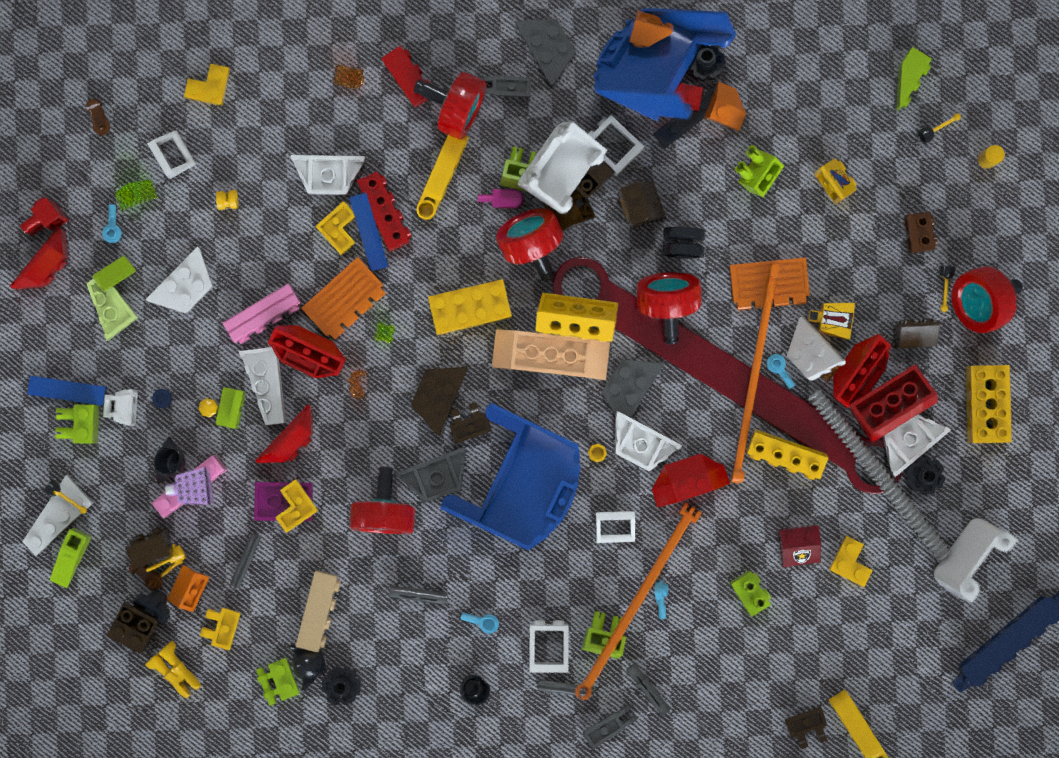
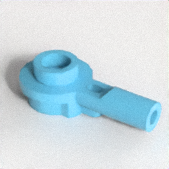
[102,204,122,243]
[767,354,795,389]
[655,580,668,619]
[461,612,499,634]

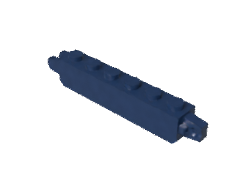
[951,592,1059,693]

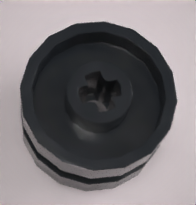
[662,227,706,259]

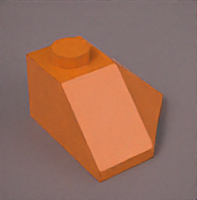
[629,11,674,48]
[704,82,746,131]

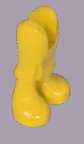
[145,640,201,699]

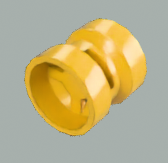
[216,190,238,210]

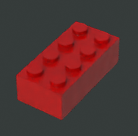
[850,365,938,443]

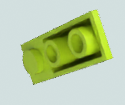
[896,47,932,111]
[50,528,92,588]

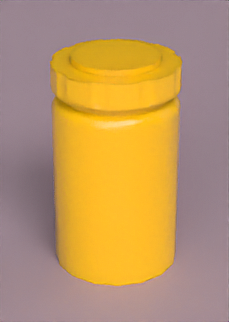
[978,145,1005,169]

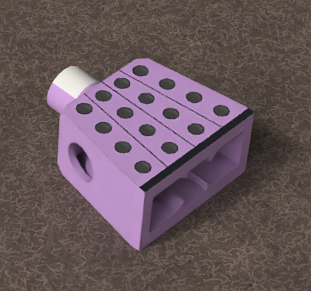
[166,467,213,505]

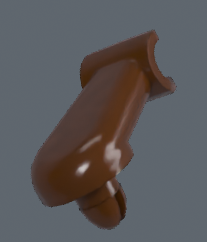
[86,99,111,135]
[129,563,163,590]

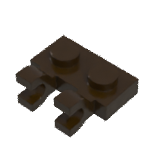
[450,402,492,443]
[784,707,828,749]

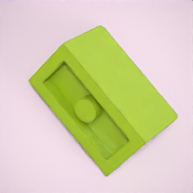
[216,387,246,429]

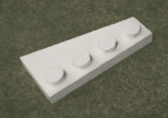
[239,347,286,425]

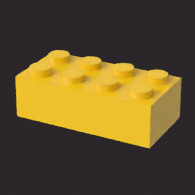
[428,279,512,335]

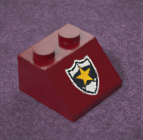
[777,524,821,567]

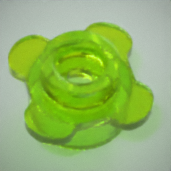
[374,322,395,343]

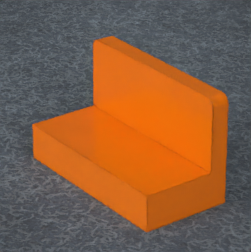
[167,565,210,612]

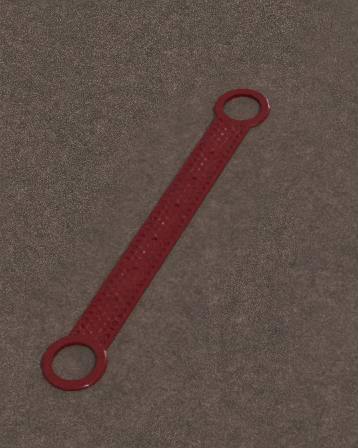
[552,257,903,494]

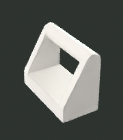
[147,130,196,179]
[595,511,635,543]

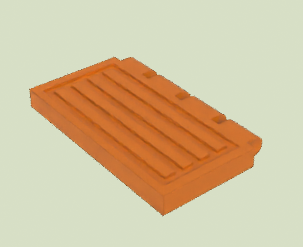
[301,257,386,339]
[729,257,810,310]

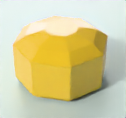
[199,398,219,417]
[588,444,607,463]

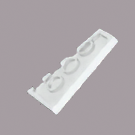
[23,475,93,556]

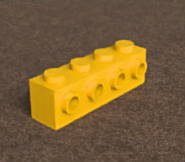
[747,428,828,480]

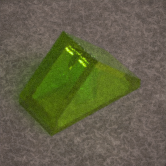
[115,179,157,211]

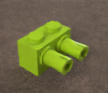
[735,145,784,197]
[500,147,536,192]
[55,404,99,444]
[729,570,772,617]
[581,611,626,659]

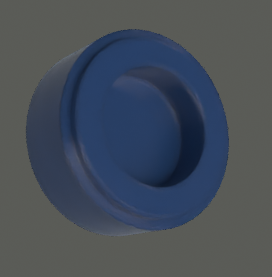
[152,389,173,408]

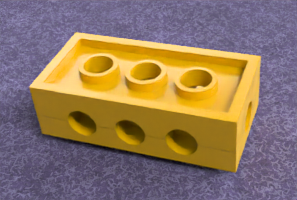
[536,293,618,342]
[966,365,1012,443]

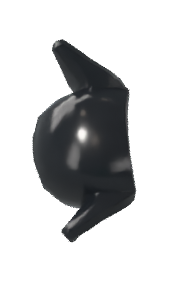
[154,437,186,484]
[288,645,326,692]

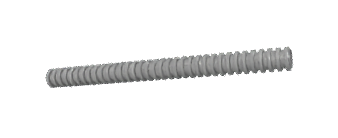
[808,389,951,561]

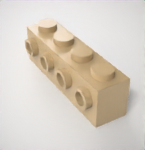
[296,570,341,652]

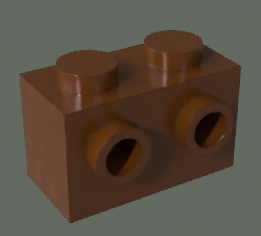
[903,211,937,254]

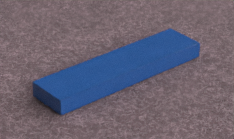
[349,193,388,271]
[27,376,107,406]

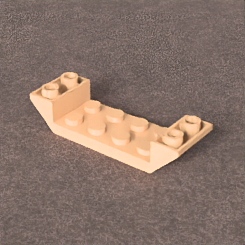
[492,329,610,380]

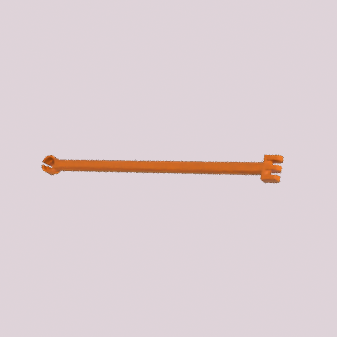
[731,264,779,484]
[575,502,702,700]

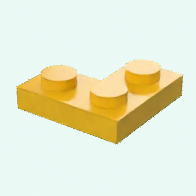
[184,64,230,106]
[315,201,355,256]
[275,479,319,533]
[829,535,873,587]

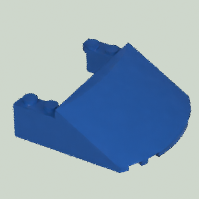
[594,8,736,121]
[440,402,580,550]

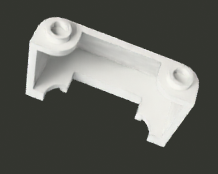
[518,122,607,213]
[934,518,1018,603]

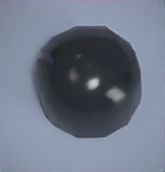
[460,675,490,706]

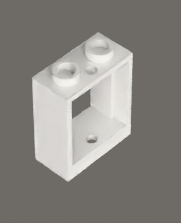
[588,115,644,176]
[530,620,569,673]

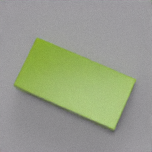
[92,256,136,292]

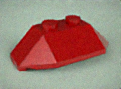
[10,227,68,290]
[268,325,346,378]
[833,334,891,408]
[255,404,313,463]
[651,453,730,508]

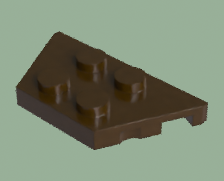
[411,367,468,436]

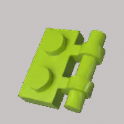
[256,657,300,706]

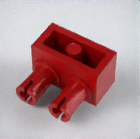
[20,197,69,236]

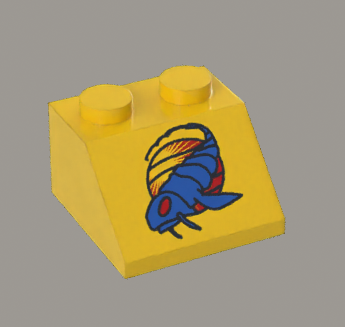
[814,158,857,205]

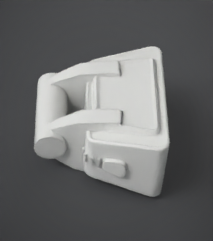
[103,389,138,426]

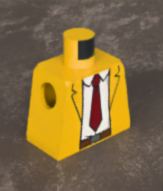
[808,303,855,340]

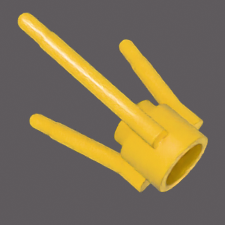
[146,544,186,577]

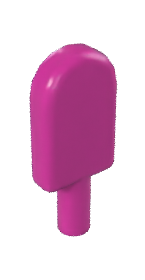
[478,189,524,209]

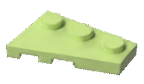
[87,279,138,341]

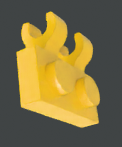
[199,607,241,650]

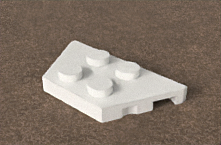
[291,155,365,195]
[146,247,213,314]
[787,317,846,381]
[615,411,682,471]
[883,414,951,477]

